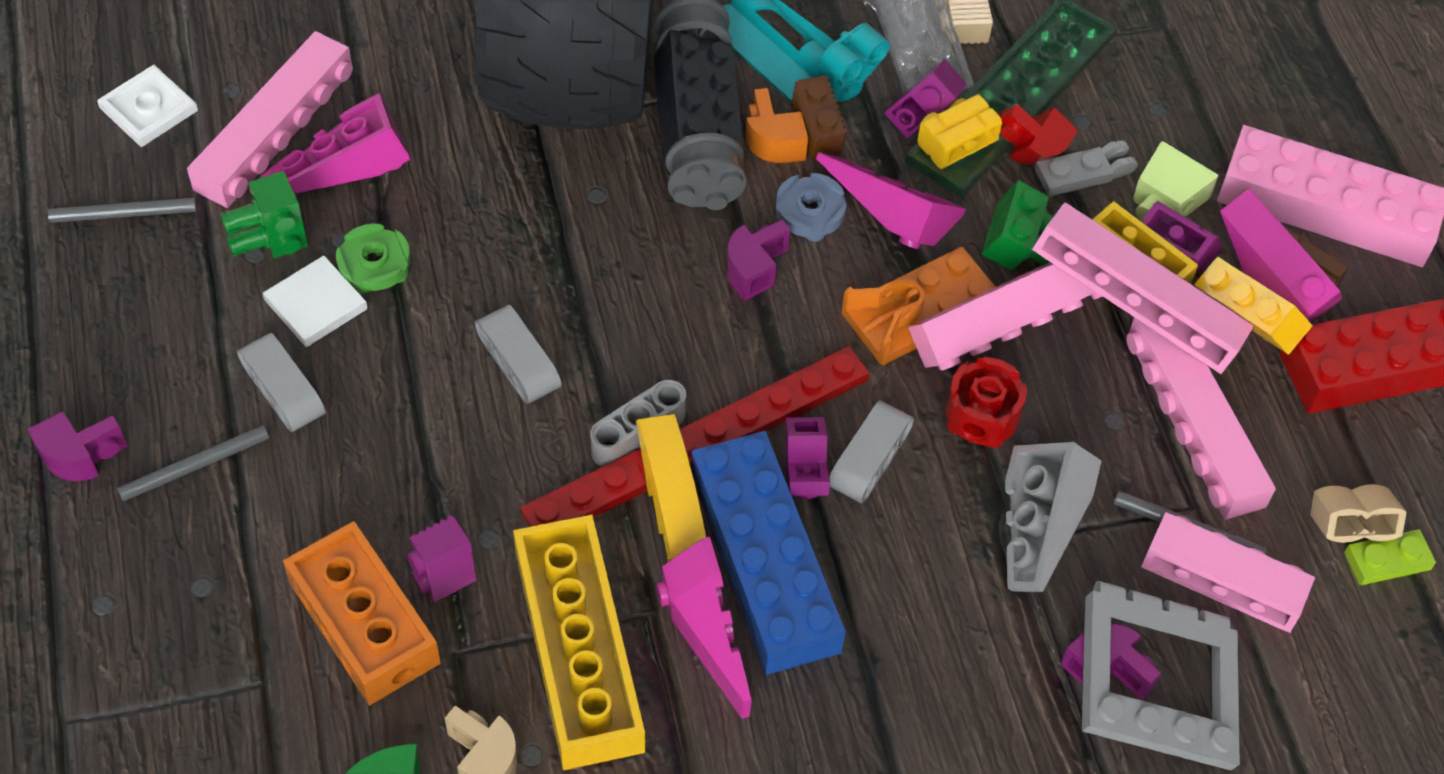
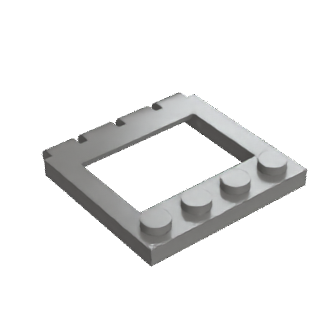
[1082,581,1240,770]

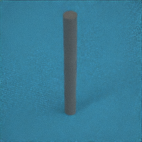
[48,198,197,223]
[117,425,269,502]
[1113,490,1267,553]

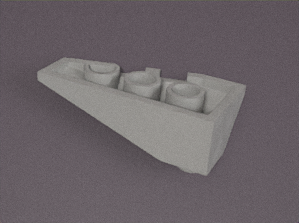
[1005,442,1101,592]

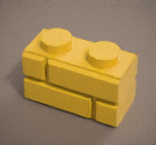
[917,94,1002,169]

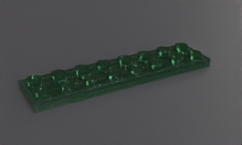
[905,0,1117,198]

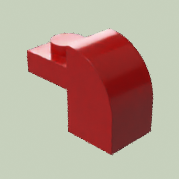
[997,104,1078,165]

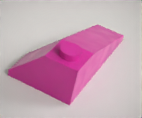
[260,93,411,194]
[816,152,966,249]
[1220,188,1343,323]
[656,537,751,719]

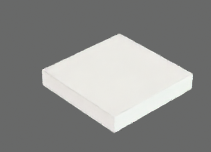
[97,65,198,147]
[263,256,368,347]

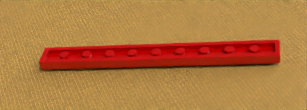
[520,346,869,527]

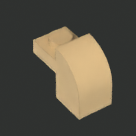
[445,706,518,774]

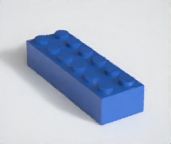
[691,431,846,675]

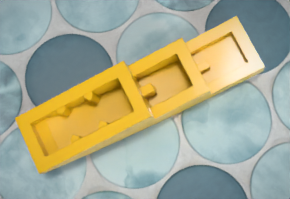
[636,414,706,562]

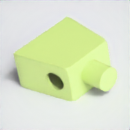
[1133,141,1219,221]

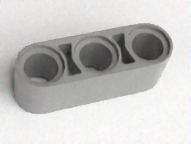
[475,305,562,404]
[237,333,326,433]
[590,380,686,467]
[829,400,914,504]

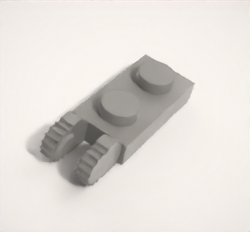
[1035,140,1138,197]

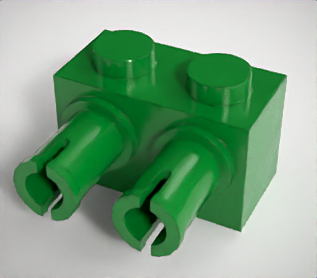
[220,171,308,258]
[981,180,1054,271]

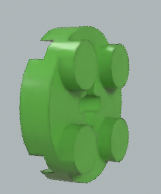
[336,224,411,294]

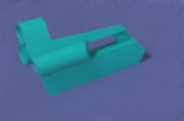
[722,0,890,103]

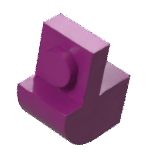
[727,219,790,301]
[27,412,128,481]
[785,417,830,499]
[1060,623,1161,700]

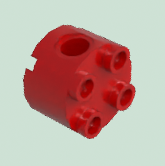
[945,357,1027,448]

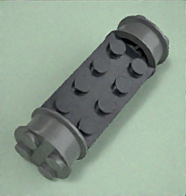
[654,0,746,210]

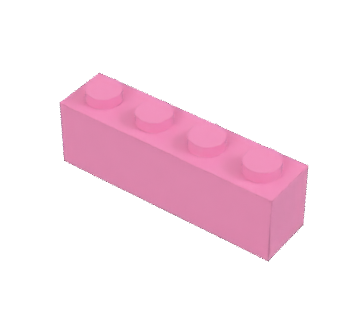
[1141,512,1315,633]

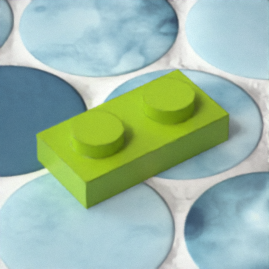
[1344,529,1436,586]

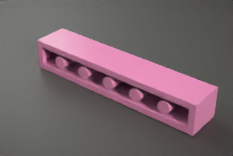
[187,31,353,208]
[1032,202,1254,374]
[908,262,1102,371]
[1127,317,1276,520]

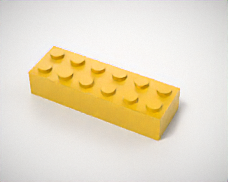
[513,515,645,771]

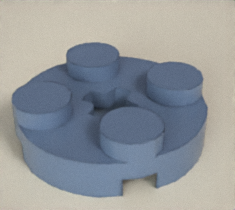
[775,173,846,242]

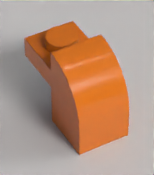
[745,88,808,163]

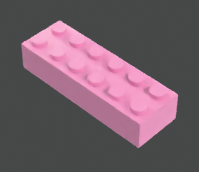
[1217,125,1444,268]

